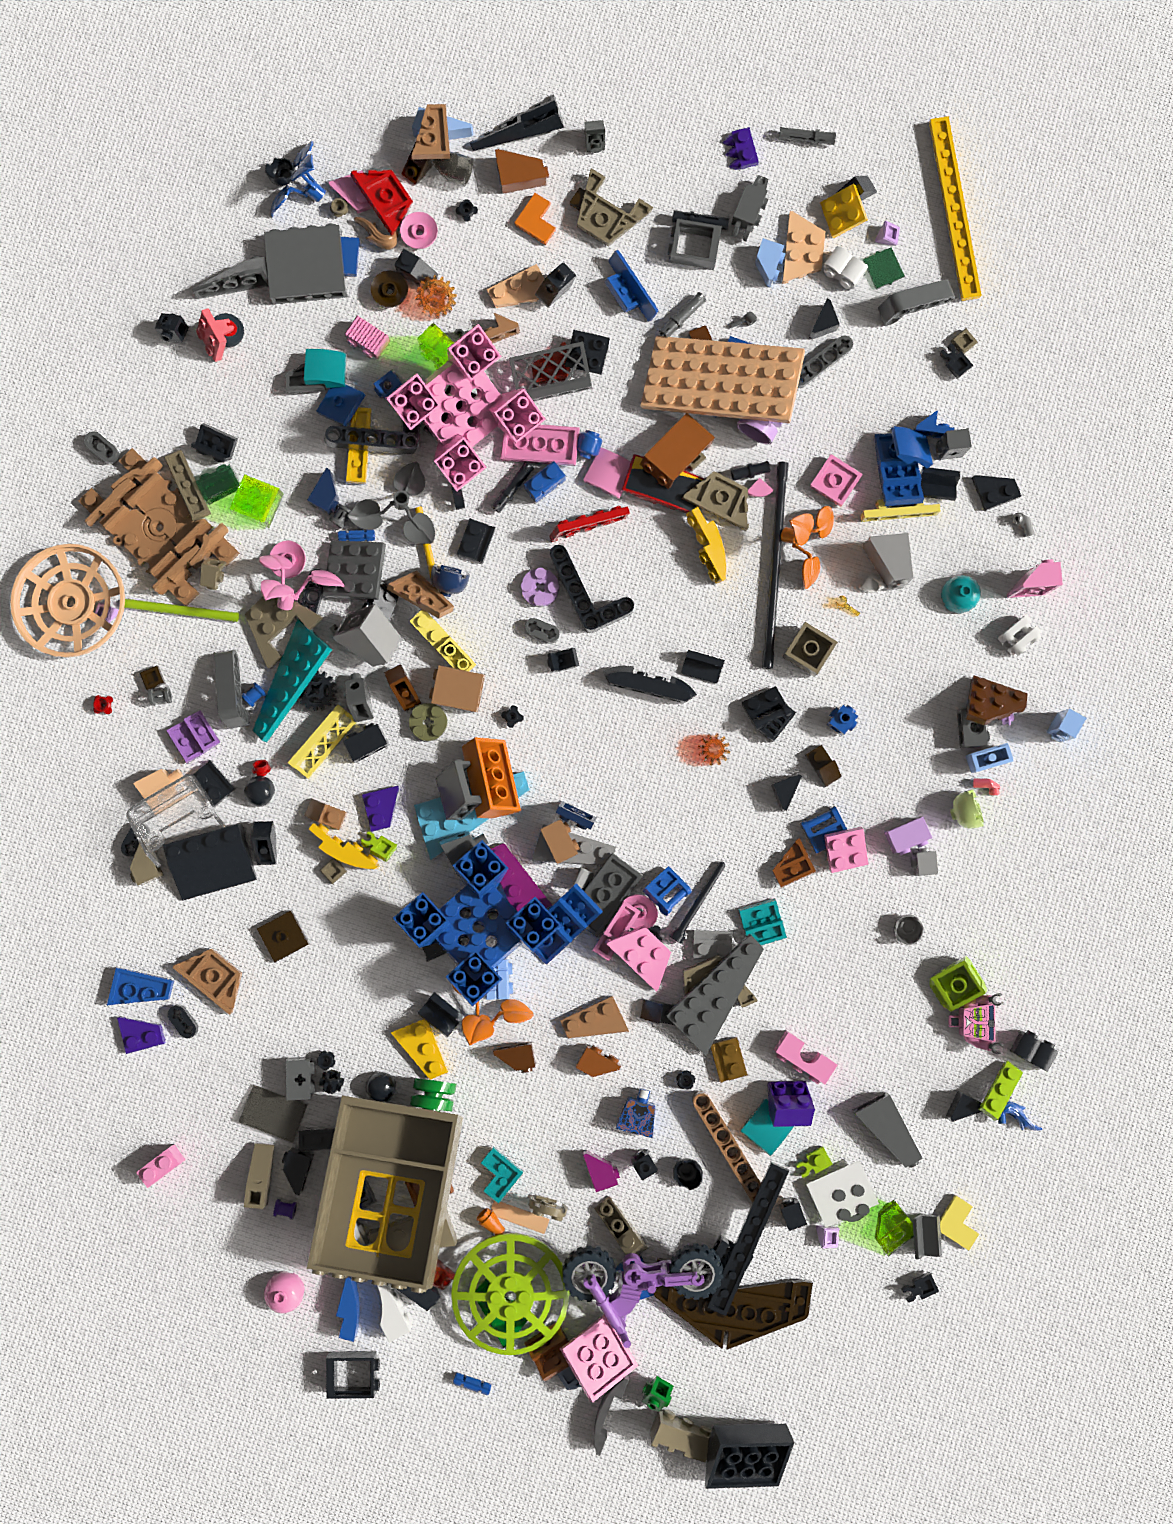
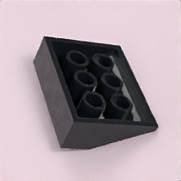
[163,824,257,901]
[705,1423,795,1489]

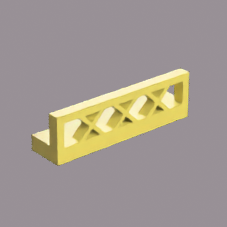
[288,705,357,779]

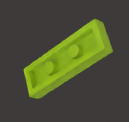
[979,1061,1023,1121]

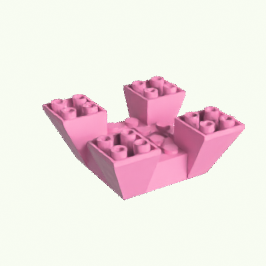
[386,324,546,491]

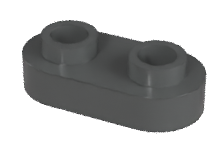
[84,431,119,464]

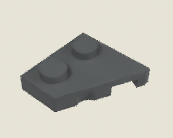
[285,363,325,394]

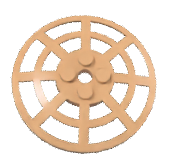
[10,544,125,658]

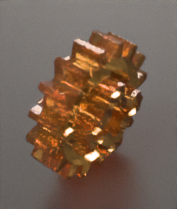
[415,275,457,319]

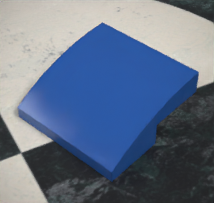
[891,426,933,468]

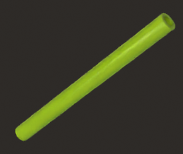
[124,599,239,622]

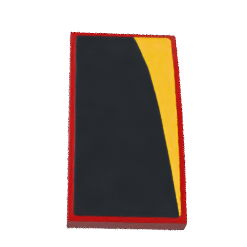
[622,454,704,514]

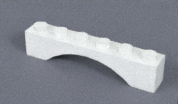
[354,1221,413,1343]

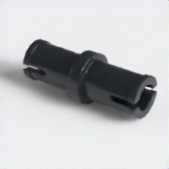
[731,461,771,481]

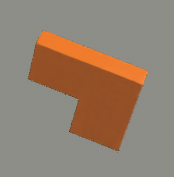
[514,193,556,245]

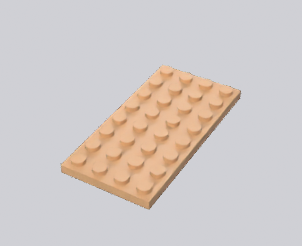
[641,336,805,423]

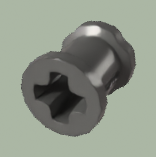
[329,504,351,529]
[148,686,172,706]

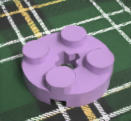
[521,568,559,607]

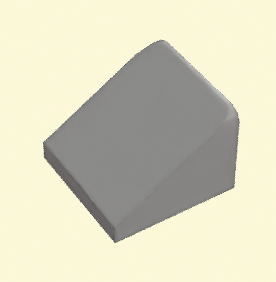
[574,868,594,890]

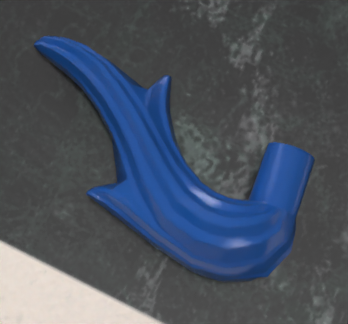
[998,1101,1042,1131]

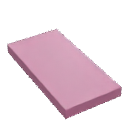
[501,424,580,466]

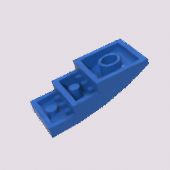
[874,433,924,506]
[534,883,603,965]

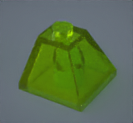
[875,1200,914,1257]

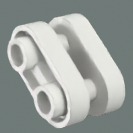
[997,614,1042,656]

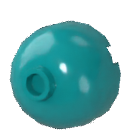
[941,575,981,614]

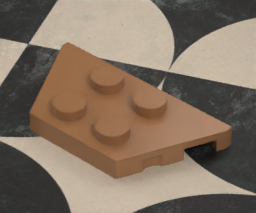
[172,948,242,1015]

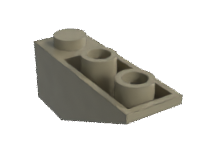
[244,1143,275,1209]
[594,1196,648,1256]

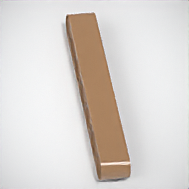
[692,1091,761,1202]

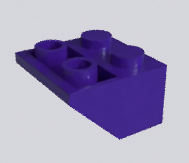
[767,1081,815,1127]

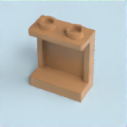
[429,665,485,712]

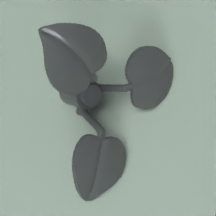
[348,461,435,544]

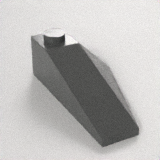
[192,256,269,299]

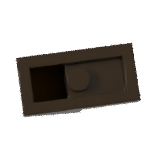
[805,745,842,787]

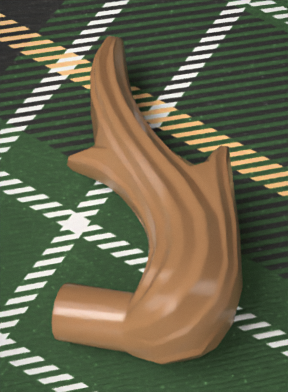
[354,217,399,250]

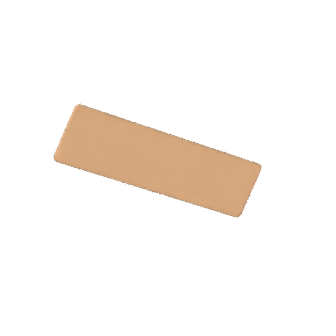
[491,1200,549,1234]

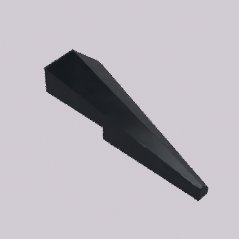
[470,94,564,151]

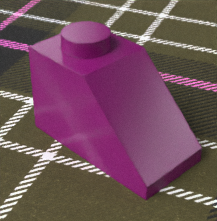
[583,1150,620,1192]

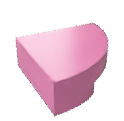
[748,478,773,497]

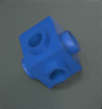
[826,705,858,736]

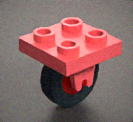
[196,308,244,362]

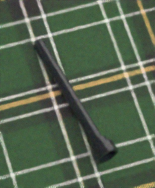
[669,861,726,944]

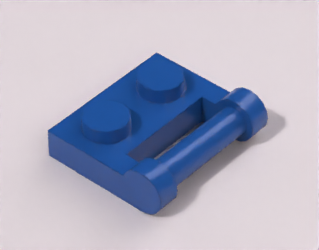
[800,806,847,854]
[643,866,692,916]

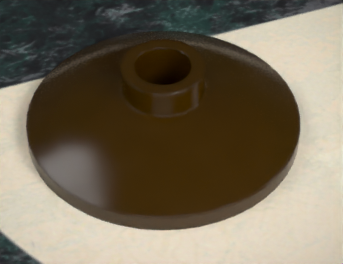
[371,270,408,308]

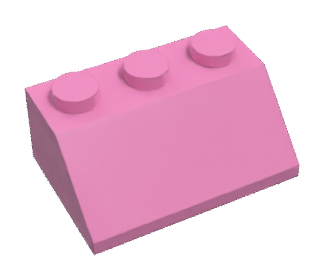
[1007,559,1063,598]

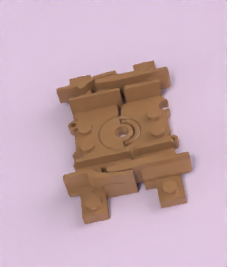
[78,448,240,606]

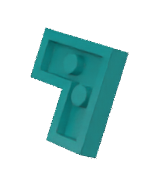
[481,1146,524,1204]

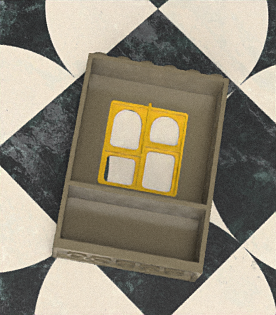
[306,1095,463,1293]

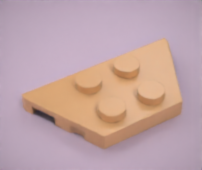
[782,211,825,284]

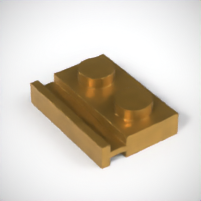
[711,1037,748,1083]

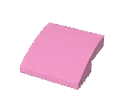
[583,447,631,498]

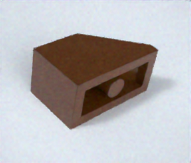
[384,664,421,712]
[493,1042,536,1073]

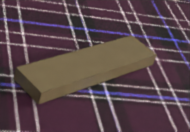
[164,449,211,522]

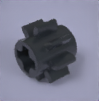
[319,1069,344,1094]

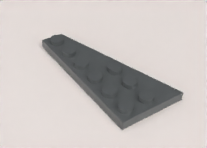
[665,934,764,1056]

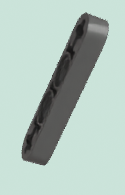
[798,335,853,388]

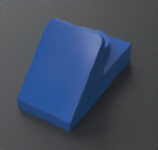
[914,410,955,439]

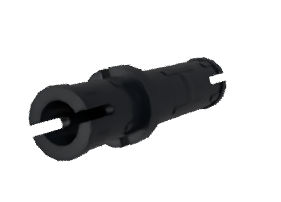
[672,210,729,230]
[491,461,534,513]

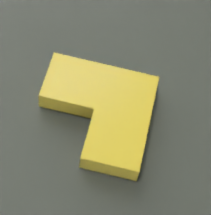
[940,1195,979,1250]

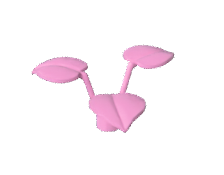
[259,555,344,610]

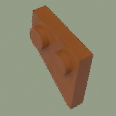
[772,838,816,888]

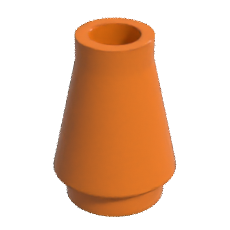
[477,1208,505,1235]

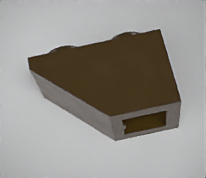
[401,142,436,185]

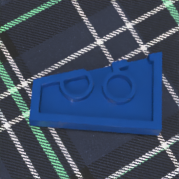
[107,967,174,1006]

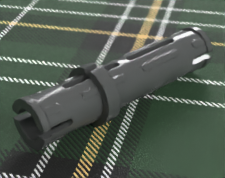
[779,127,836,145]
[659,292,706,338]

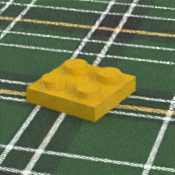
[820,184,868,238]

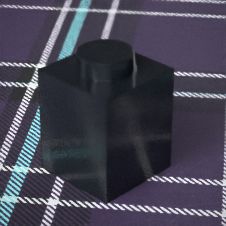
[778,1197,807,1231]

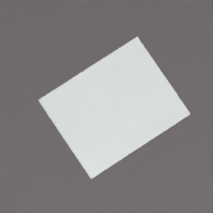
[807,1160,879,1228]

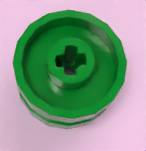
[410,1078,457,1112]

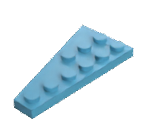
[414,771,530,860]

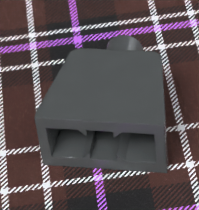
[345,673,374,723]
[439,831,488,876]

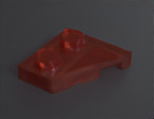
[531,342,571,384]

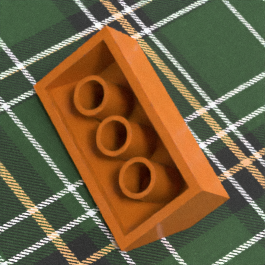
[462,737,521,819]

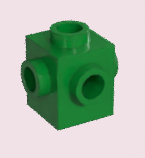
[642,1376,674,1412]

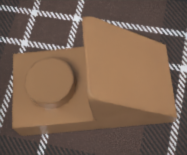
[484,313,520,344]
[304,798,347,830]

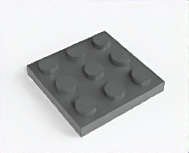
[323,540,386,600]

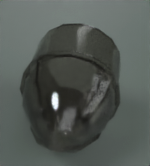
[432,151,474,187]

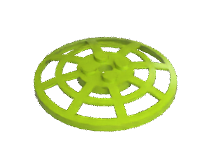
[451,1233,570,1355]

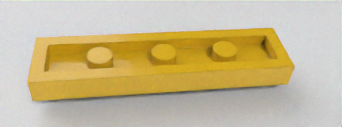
[346,407,372,484]

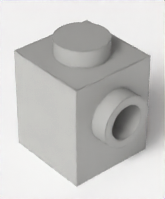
[911,848,938,876]

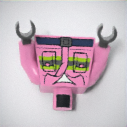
[948,993,1004,1054]

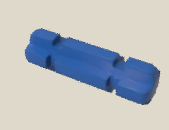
[338,530,376,541]
[453,1373,491,1396]

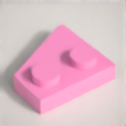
[329,170,373,213]

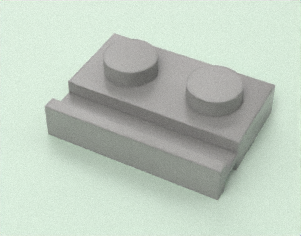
[693,930,733,959]

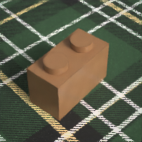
[540,819,580,864]

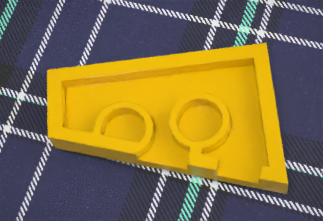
[391,1019,449,1080]

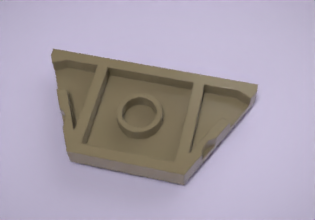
[681,471,749,531]

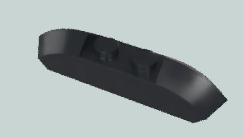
[603,665,697,704]

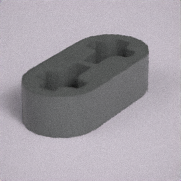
[525,618,560,644]

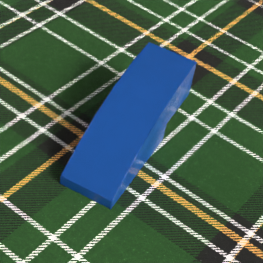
[336,1276,360,1342]

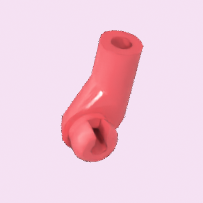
[973,778,1001,796]

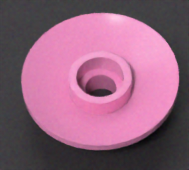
[400,212,438,249]
[270,540,306,579]
[620,894,658,929]

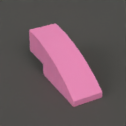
[592,901,641,961]

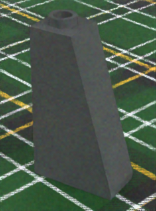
[852,1092,923,1168]

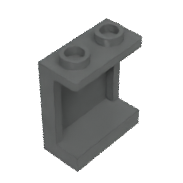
[436,759,482,820]

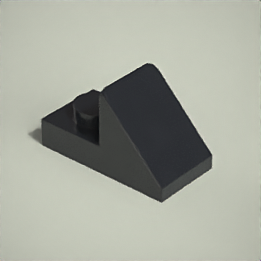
[640,999,675,1025]

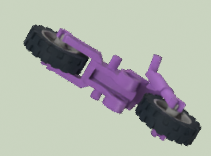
[562,1243,723,1348]

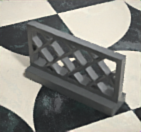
[509,342,593,402]

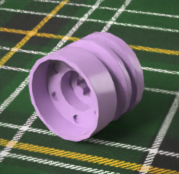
[737,419,783,445]

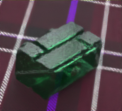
[196,464,243,505]

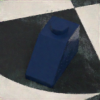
[307,468,339,515]

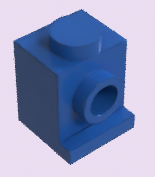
[373,369,403,399]

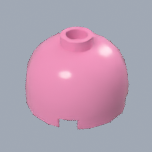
[264,1271,305,1314]

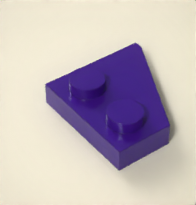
[362,786,399,832]
[117,1016,166,1054]

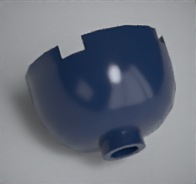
[431,564,470,597]

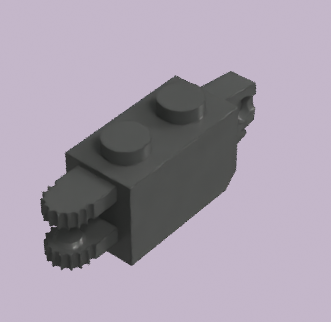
[731,175,769,242]

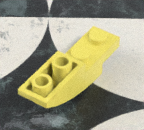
[410,609,476,671]

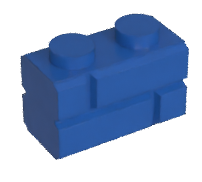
[524,461,566,503]

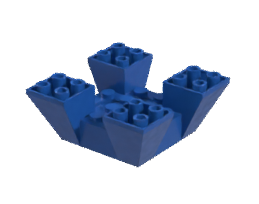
[393,840,562,1007]

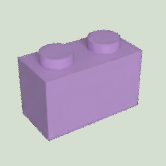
[884,817,932,855]

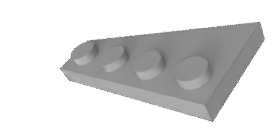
[532,824,616,865]

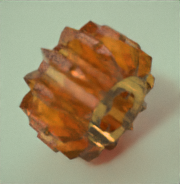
[698,733,730,766]

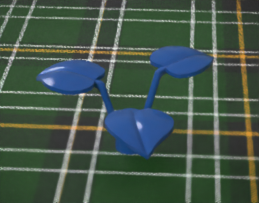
[270,140,326,217]

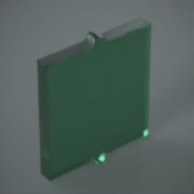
[863,247,905,289]

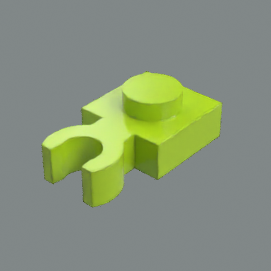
[361,831,397,862]
[795,1146,833,1177]

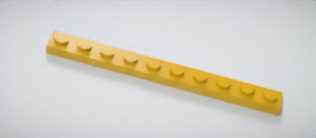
[929,116,982,301]

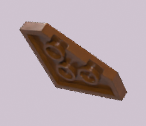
[966,675,1028,725]

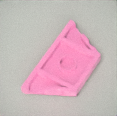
[605,925,671,992]

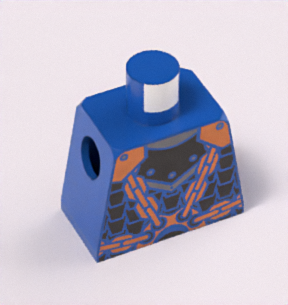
[616,1088,655,1138]

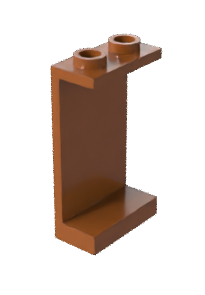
[640,413,715,489]

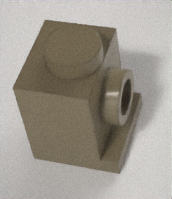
[200,558,226,590]

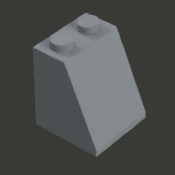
[863,533,914,590]
[332,604,402,667]

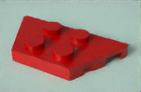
[350,170,413,236]

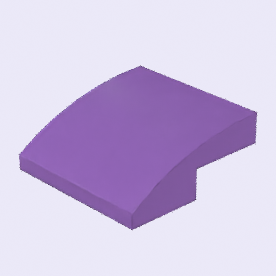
[166,710,220,764]

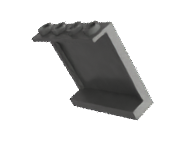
[264,223,348,305]

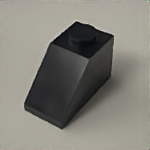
[394,249,438,291]
[251,821,277,865]
[282,1147,314,1196]

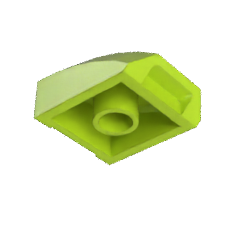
[929,956,987,1012]

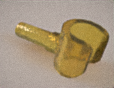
[836,595,860,617]

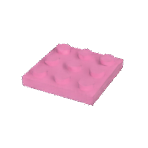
[560,1315,638,1402]

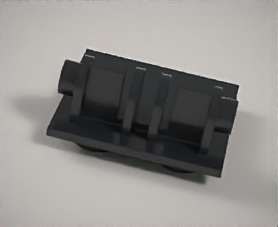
[565,329,610,375]

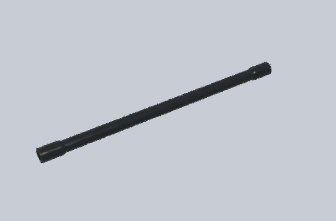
[762,461,789,669]

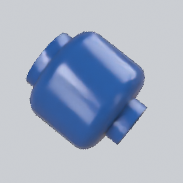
[577,429,603,459]

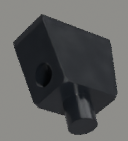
[535,262,576,308]

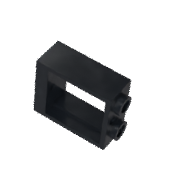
[326,1351,380,1399]

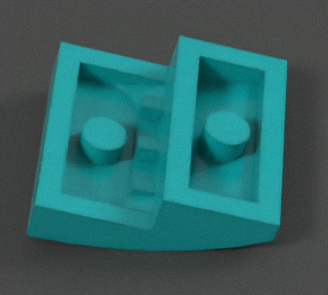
[304,349,346,388]
[738,898,787,945]
[740,1099,794,1156]

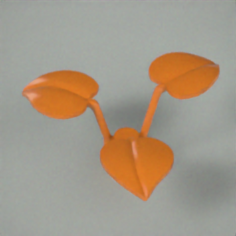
[781,506,834,590]
[452,985,534,1046]

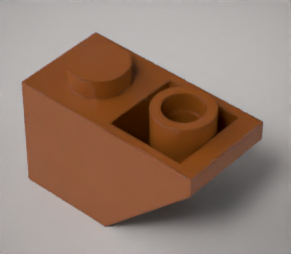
[576,1044,621,1077]

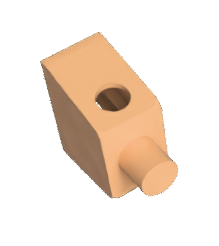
[133,769,185,813]

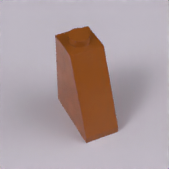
[495,149,549,194]

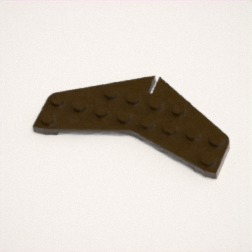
[653,1258,813,1350]

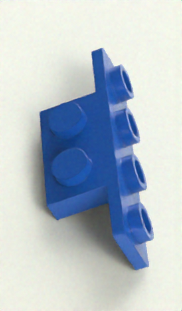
[604,250,659,322]

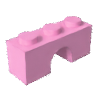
[774,1030,837,1084]

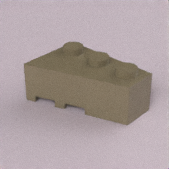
[650,1409,711,1463]

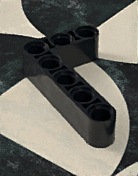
[324,419,420,454]
[550,544,634,633]

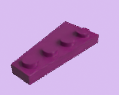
[491,843,553,911]

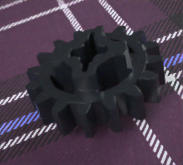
[298,670,338,712]

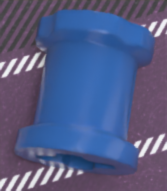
[242,682,267,707]

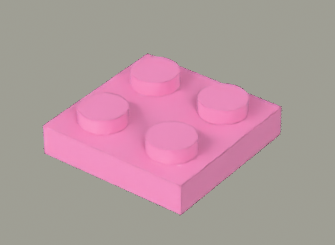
[809,454,863,507]
[824,827,868,873]

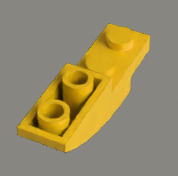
[686,507,726,584]
[309,823,380,869]

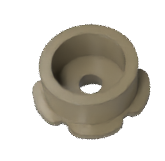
[330,198,349,217]

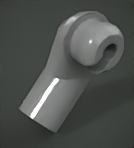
[1012,513,1035,537]

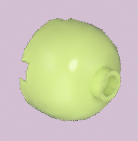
[950,789,984,829]

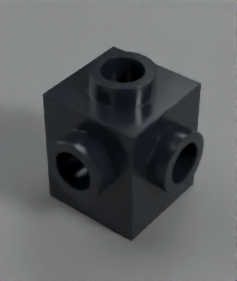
[155,313,189,343]

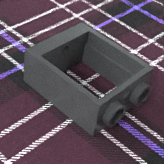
[667,219,722,270]

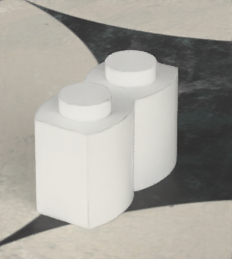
[823,246,868,289]

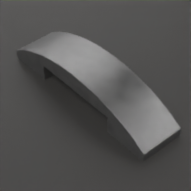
[594,1375,629,1456]

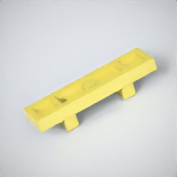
[861,499,941,522]

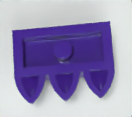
[722,127,759,170]

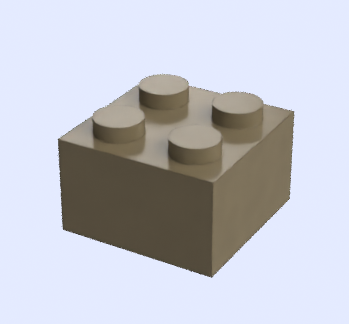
[782,622,838,677]

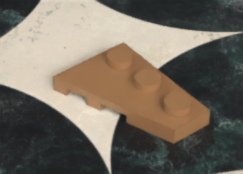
[412,104,450,159]

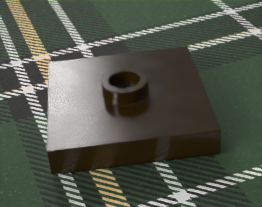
[257,910,310,963]

